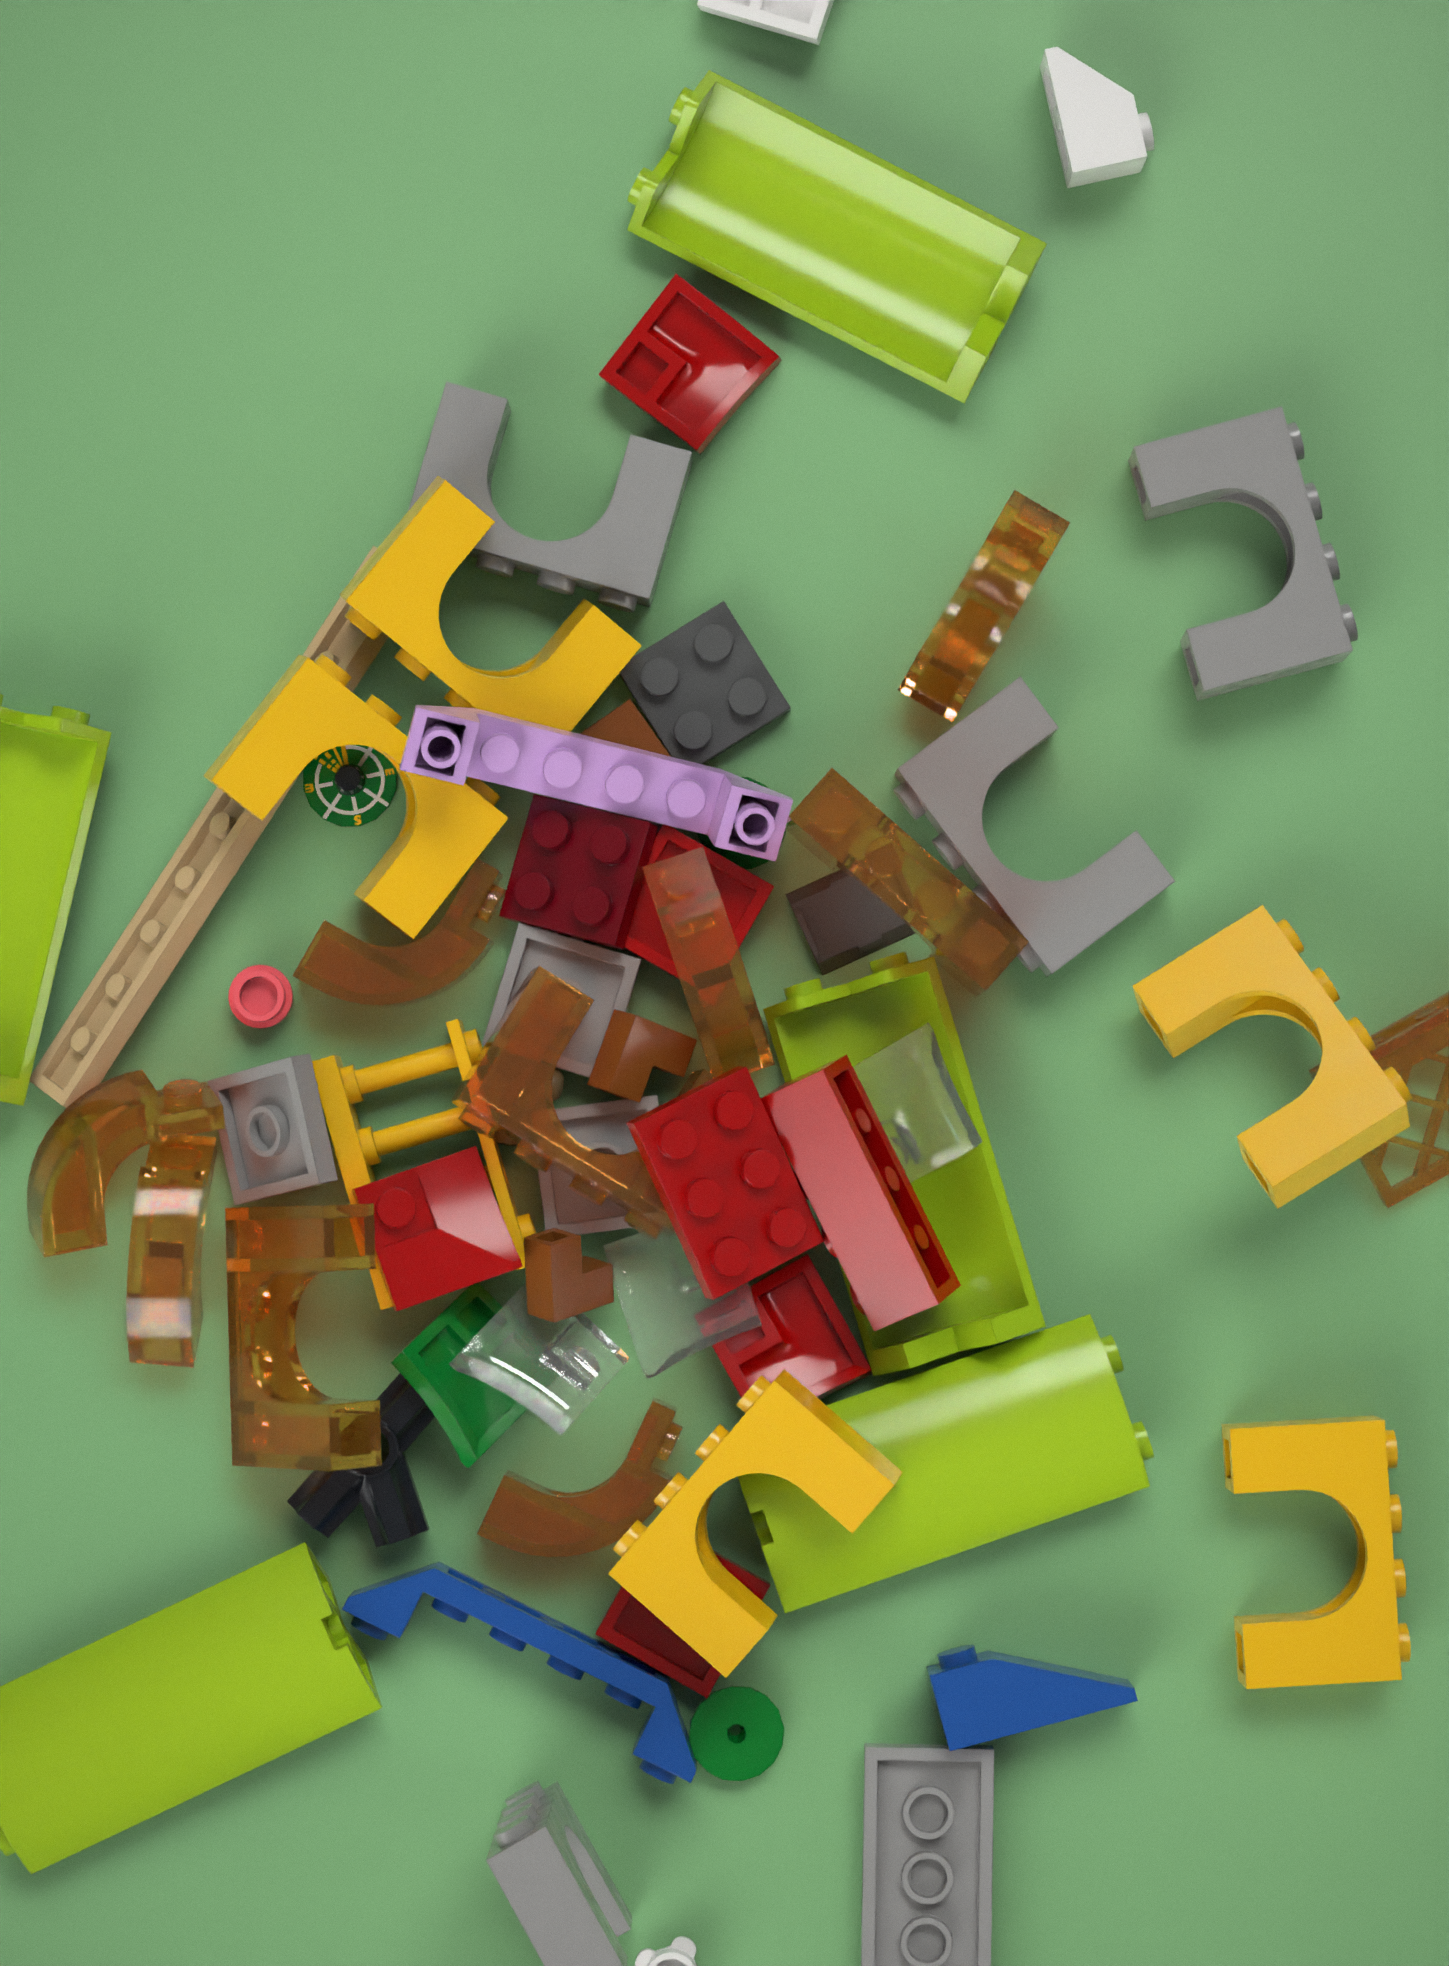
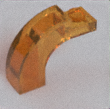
[898,490,1070,723]
[642,847,775,1078]
[293,858,506,1007]
[27,1069,225,1258]
[126,1132,217,1368]
[477,1397,683,1557]

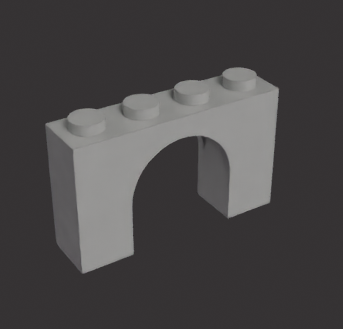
[408,381,693,612]
[1128,406,1358,701]
[893,677,1175,977]
[486,1781,632,1966]

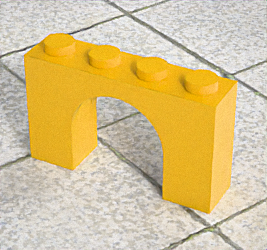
[339,476,642,732]
[203,654,508,939]
[1132,905,1412,1209]
[608,1369,903,1678]
[1221,1415,1411,1689]

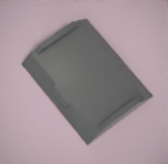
[785,847,926,976]

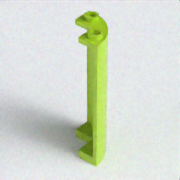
[627,70,1047,404]
[0,694,112,1106]
[763,952,1046,1376]
[738,1314,1154,1613]
[0,1542,382,1874]

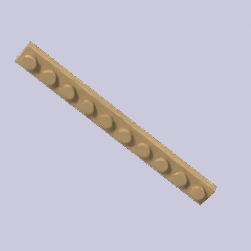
[30,546,388,1115]

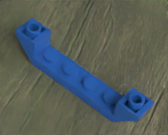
[342,1561,697,1784]

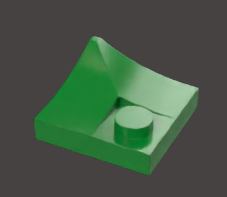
[391,1283,565,1468]

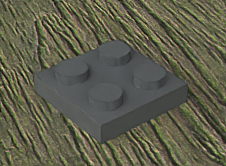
[619,601,791,765]

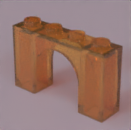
[786,768,1029,997]
[450,966,717,1240]
[225,1203,382,1471]

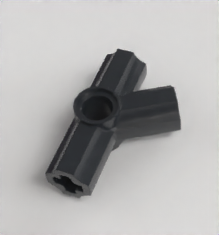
[287,1373,435,1548]

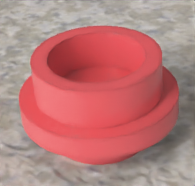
[228,965,293,1029]

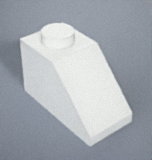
[1040,47,1154,188]

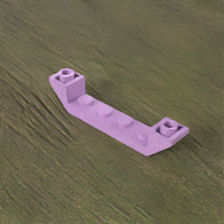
[399,705,793,862]

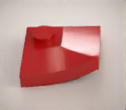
[598,274,782,455]
[352,1146,523,1312]
[696,1254,872,1399]

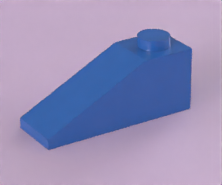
[926,1645,1138,1751]

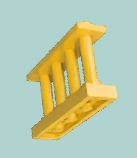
[312,1019,536,1310]

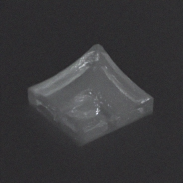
[853,1022,983,1183]
[603,1223,762,1379]
[449,1283,630,1436]

